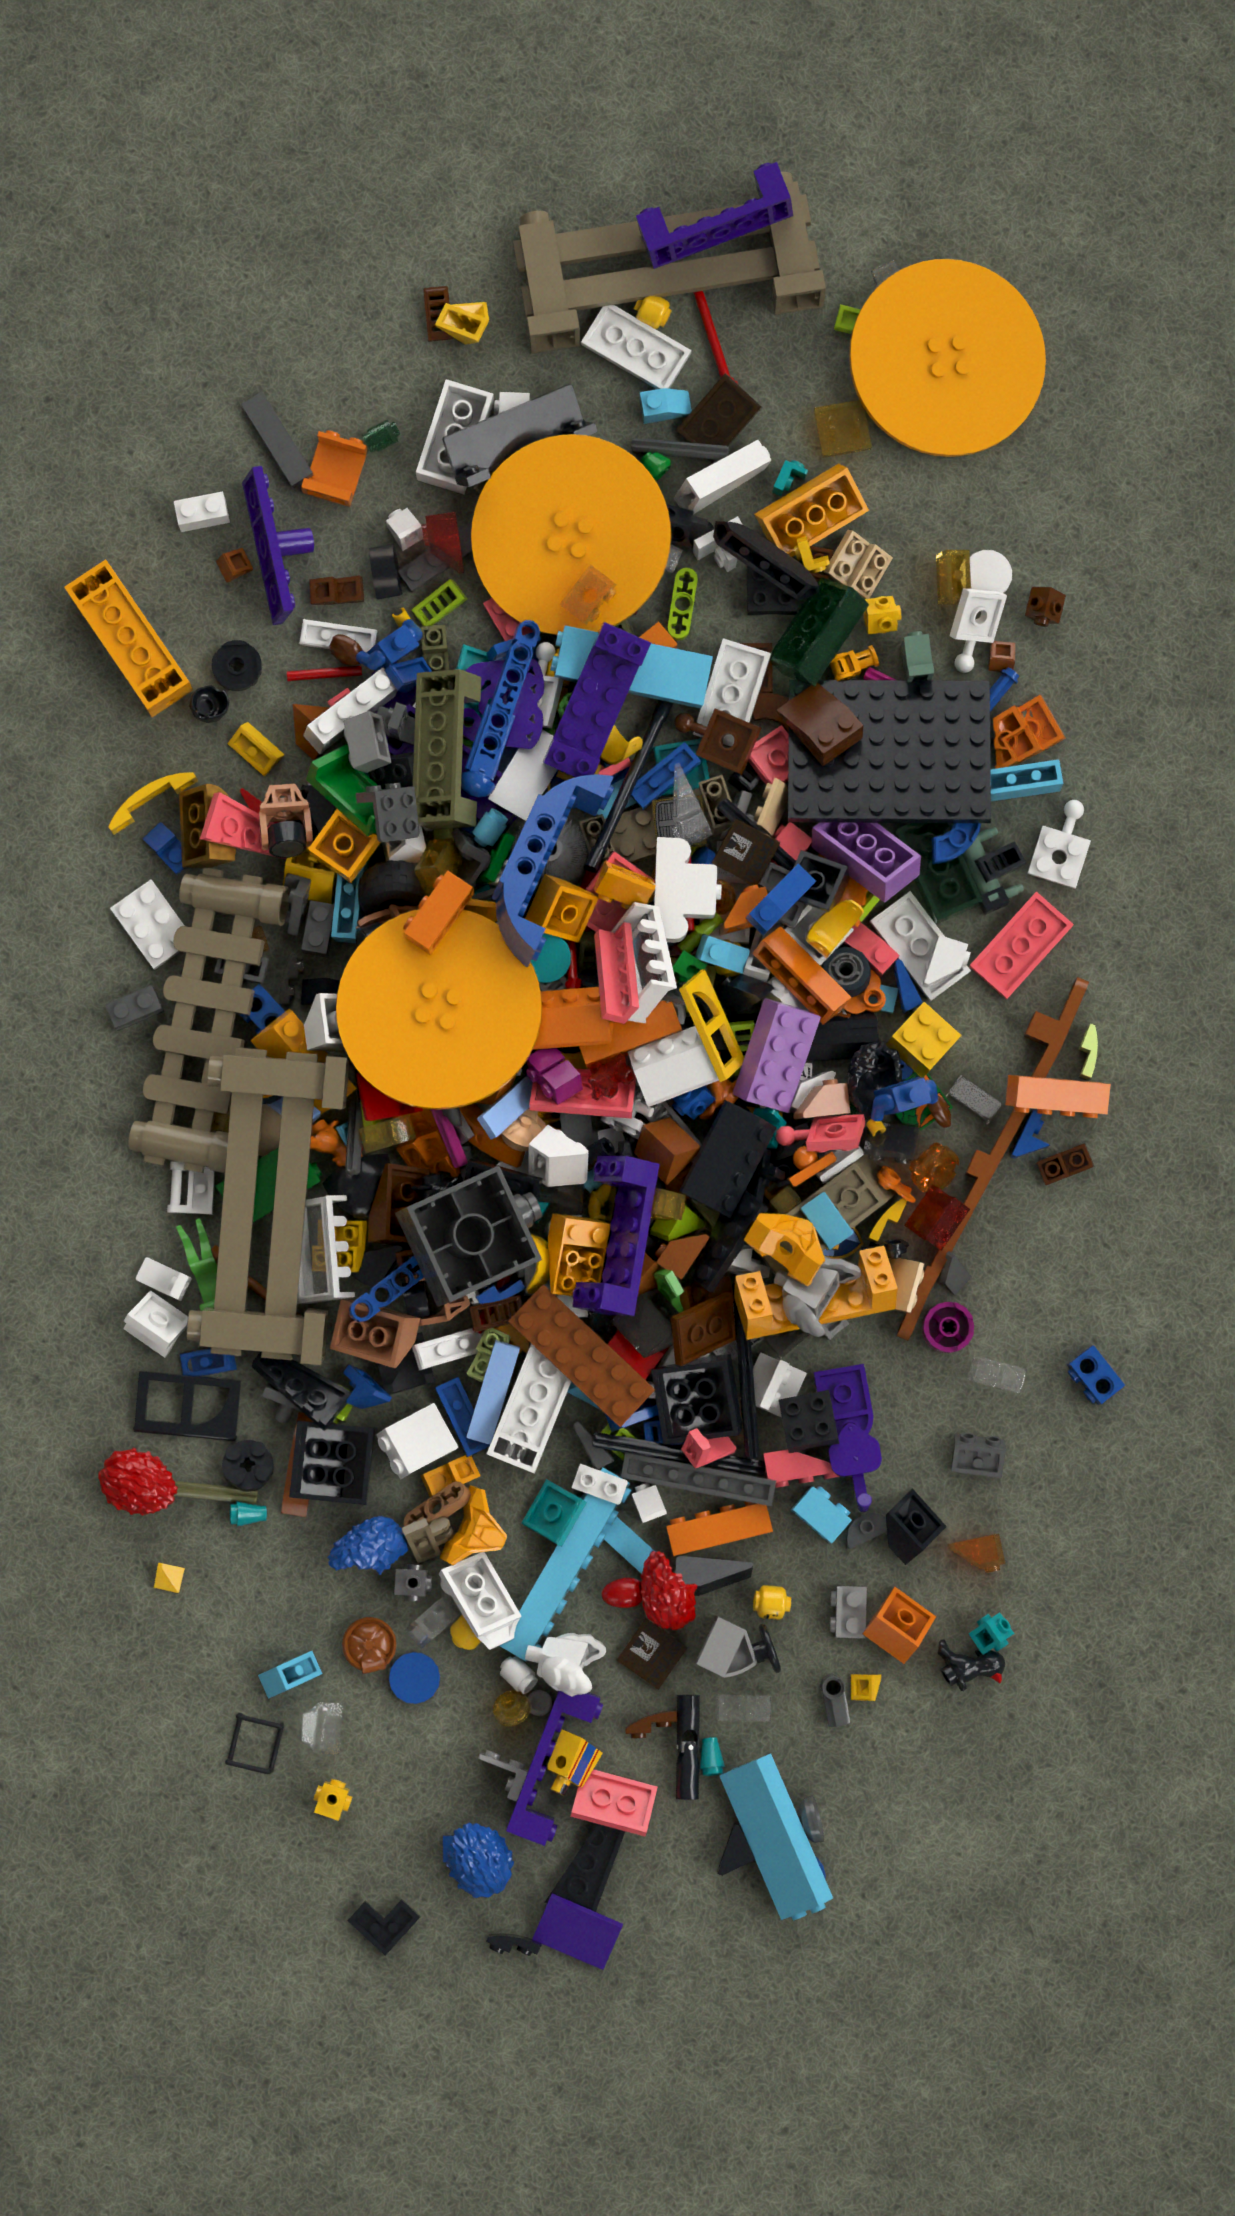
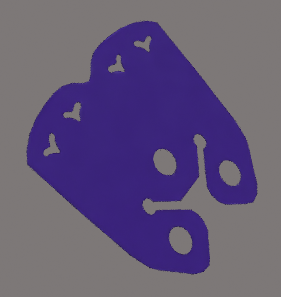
[463,659,544,749]

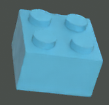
[791,1486,852,1544]

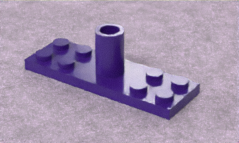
[242,466,314,625]

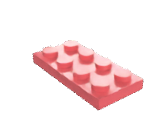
[969,891,1074,1000]
[529,1068,637,1119]

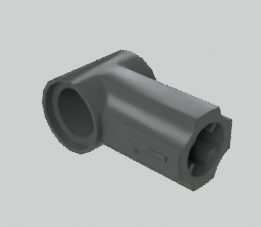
[820,1674,851,1727]

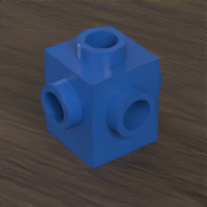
[673,1086,716,1120]

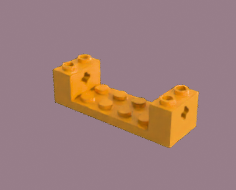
[64,559,193,718]
[734,1246,898,1340]

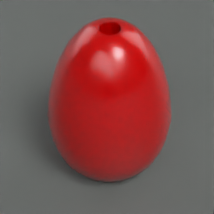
[602,1577,642,1608]

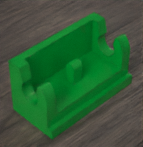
[673,950,707,982]

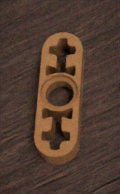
[404,1482,471,1527]

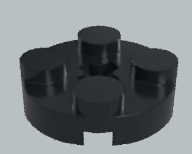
[211,640,262,691]
[222,1440,274,1492]

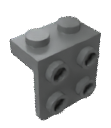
[356,783,420,842]

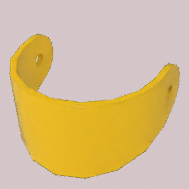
[600,725,643,765]
[805,900,864,958]
[526,1234,550,1294]

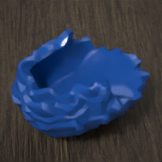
[327,1516,408,1575]
[446,1823,514,1898]

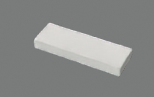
[299,619,378,652]
[412,1328,485,1370]

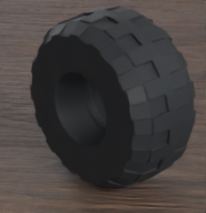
[358,860,434,916]

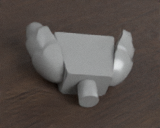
[774,1256,861,1337]

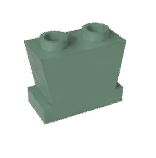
[900,631,934,682]

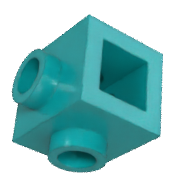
[968,1612,1015,1655]

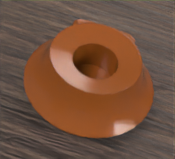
[342,1617,396,1674]

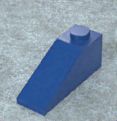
[746,864,816,936]

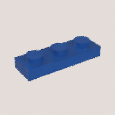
[631,742,701,810]
[435,1377,490,1457]

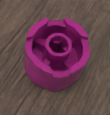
[921,1302,974,1354]

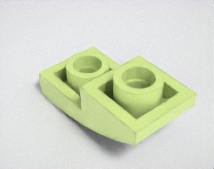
[467,1328,511,1383]

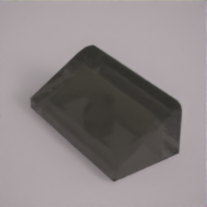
[946,1075,1002,1124]

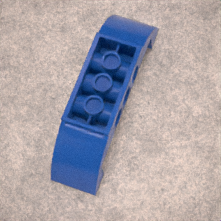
[492,774,614,967]

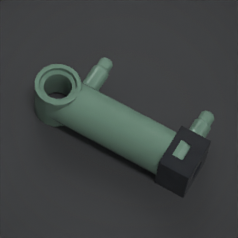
[949,823,1024,916]

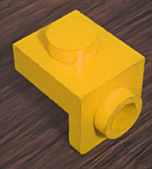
[794,536,830,573]

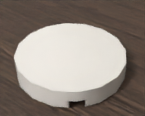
[962,550,1012,593]

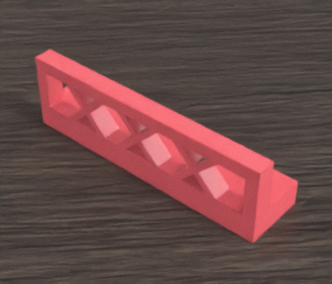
[594,922,639,1024]

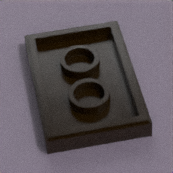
[676,373,762,463]

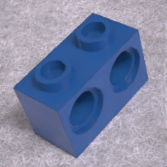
[239,983,285,1034]
[1067,1345,1125,1405]

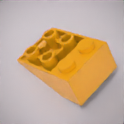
[548,1213,611,1296]

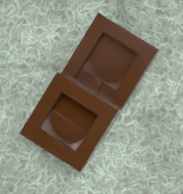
[309,575,364,605]

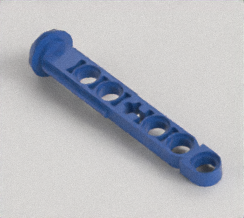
[461,620,540,798]
[349,1256,424,1322]

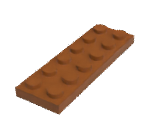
[508,1284,655,1427]

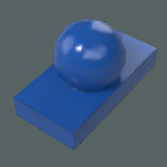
[384,657,432,693]

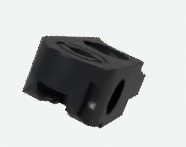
[666,504,714,548]

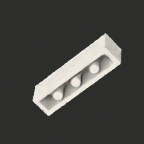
[304,668,398,754]

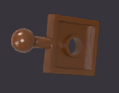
[674,708,762,774]

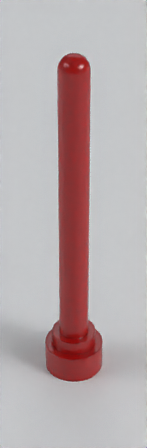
[693,291,738,384]

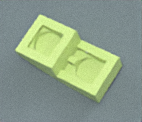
[1079,1024,1098,1080]

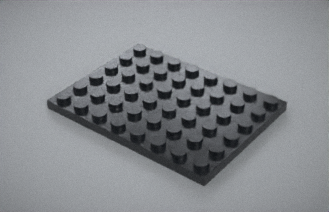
[788,680,991,823]

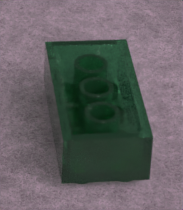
[769,577,869,687]
[893,823,983,925]

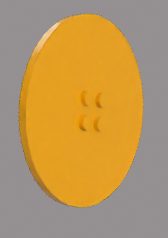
[849,259,1046,457]
[471,434,671,636]
[336,909,542,1110]

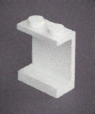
[376,1403,459,1480]

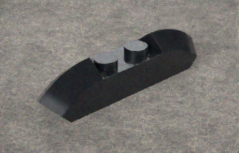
[713,521,819,601]

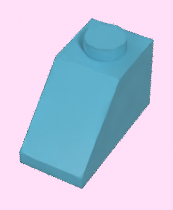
[640,388,692,424]
[695,934,750,974]
[258,1651,322,1699]

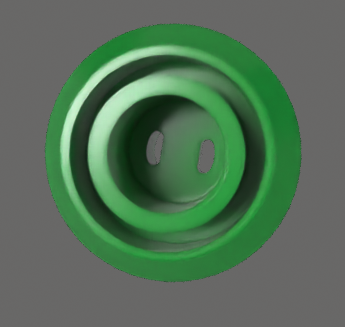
[640,452,671,481]

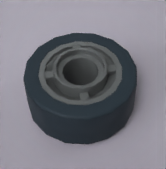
[823,947,871,997]

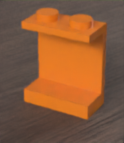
[301,430,368,507]

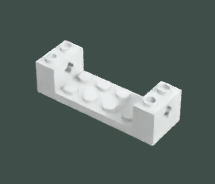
[487,1344,571,1474]

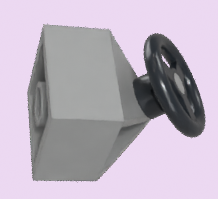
[695,1616,781,1678]

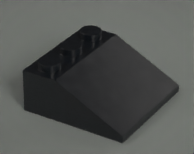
[651,1354,743,1444]
[289,1421,375,1505]

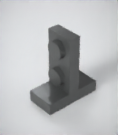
[377,702,415,746]

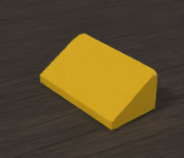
[227,722,284,776]

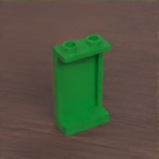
[306,744,382,836]
[216,1147,323,1223]

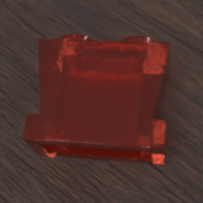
[904,1184,970,1251]

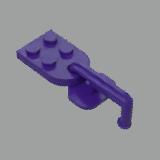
[814,1364,882,1512]

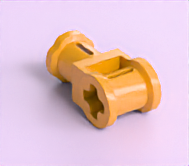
[826,645,879,681]

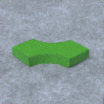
[654,1268,684,1315]

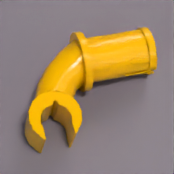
[588,1184,611,1221]

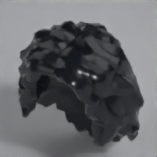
[847,1041,902,1119]

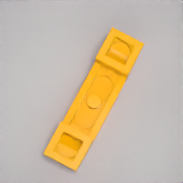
[108,772,198,835]

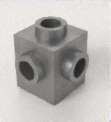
[394,1564,432,1601]

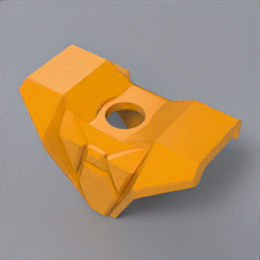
[744,1213,825,1287]
[440,1485,507,1566]

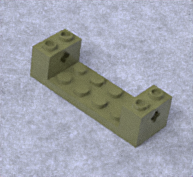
[413,669,481,830]

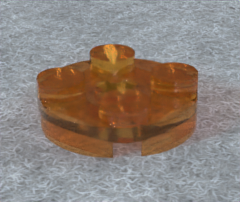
[909,1142,959,1193]

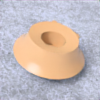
[501,1109,546,1151]

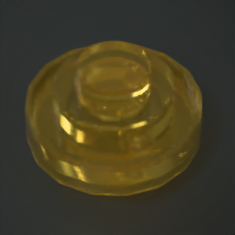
[493,1690,531,1727]

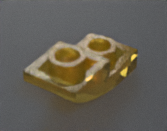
[359,1114,416,1153]

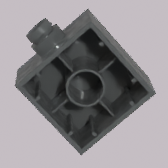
[395,1165,542,1306]

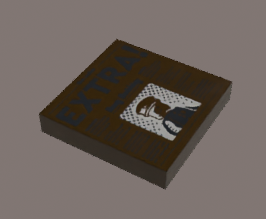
[712,818,780,885]
[617,1618,688,1690]

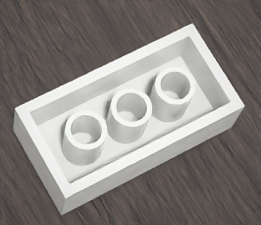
[416,379,494,494]

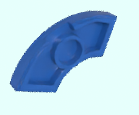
[932,823,981,864]

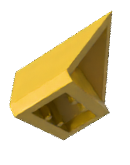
[435,302,489,345]

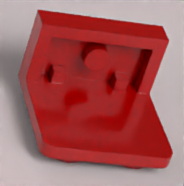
[356,1072,423,1121]

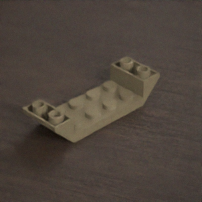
[579,775,733,869]
[763,1152,897,1275]

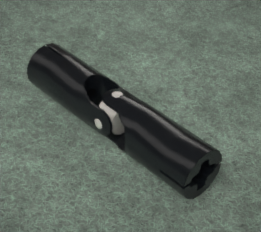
[676,1695,700,1800]

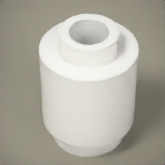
[500,1656,538,1694]

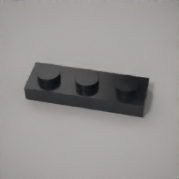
[464,1158,543,1202]

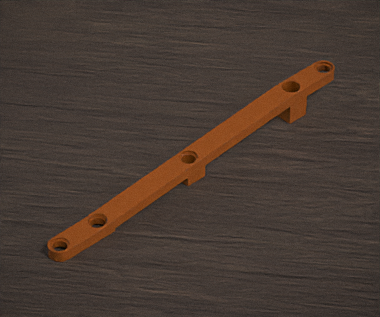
[896,977,1089,1341]

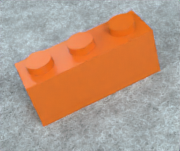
[403,871,475,955]

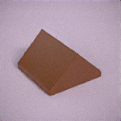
[634,1117,701,1185]

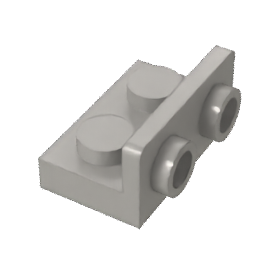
[830,1586,867,1638]

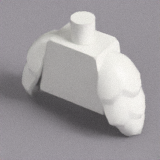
[525,1633,606,1697]

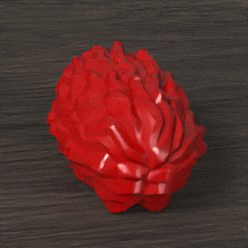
[98,1447,178,1516]
[640,1551,697,1630]

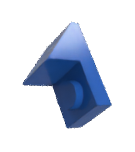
[142,822,185,875]
[1010,1109,1050,1159]
[343,1365,392,1409]

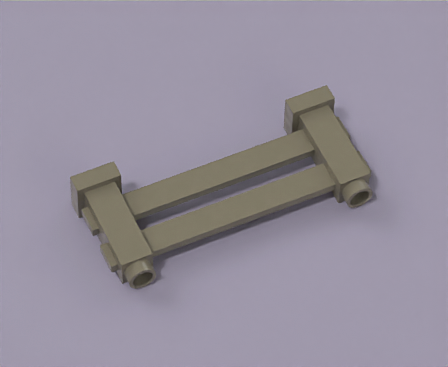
[513,172,826,354]
[187,1047,350,1365]

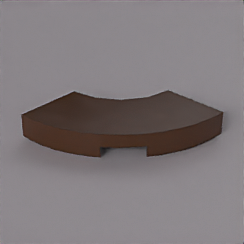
[752,693,789,733]

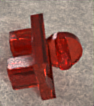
[588,1053,635,1101]

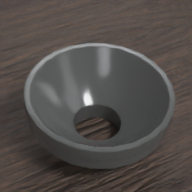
[796,1795,824,1843]

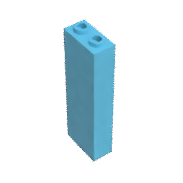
[550,626,713,708]
[719,1753,833,1921]

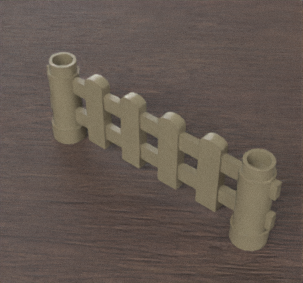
[129,867,290,1173]

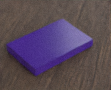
[532,1894,623,1970]

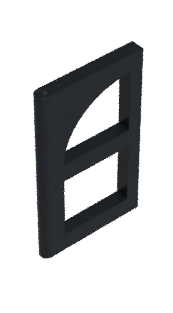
[133,1371,241,1441]

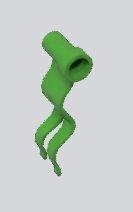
[176,1218,218,1311]

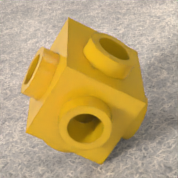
[863,596,902,634]
[313,1779,352,1821]

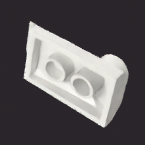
[439,1552,521,1650]

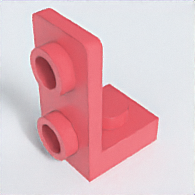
[681,1428,737,1469]

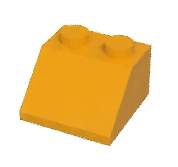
[593,861,656,910]
[525,874,599,943]

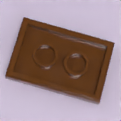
[671,1291,736,1366]

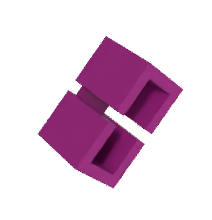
[526,1048,583,1105]

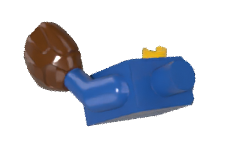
[329,608,423,672]
[866,1077,951,1137]

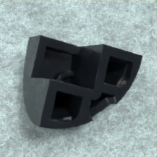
[322,1154,391,1223]

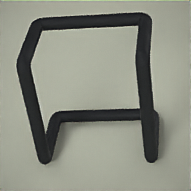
[225,1713,284,1774]

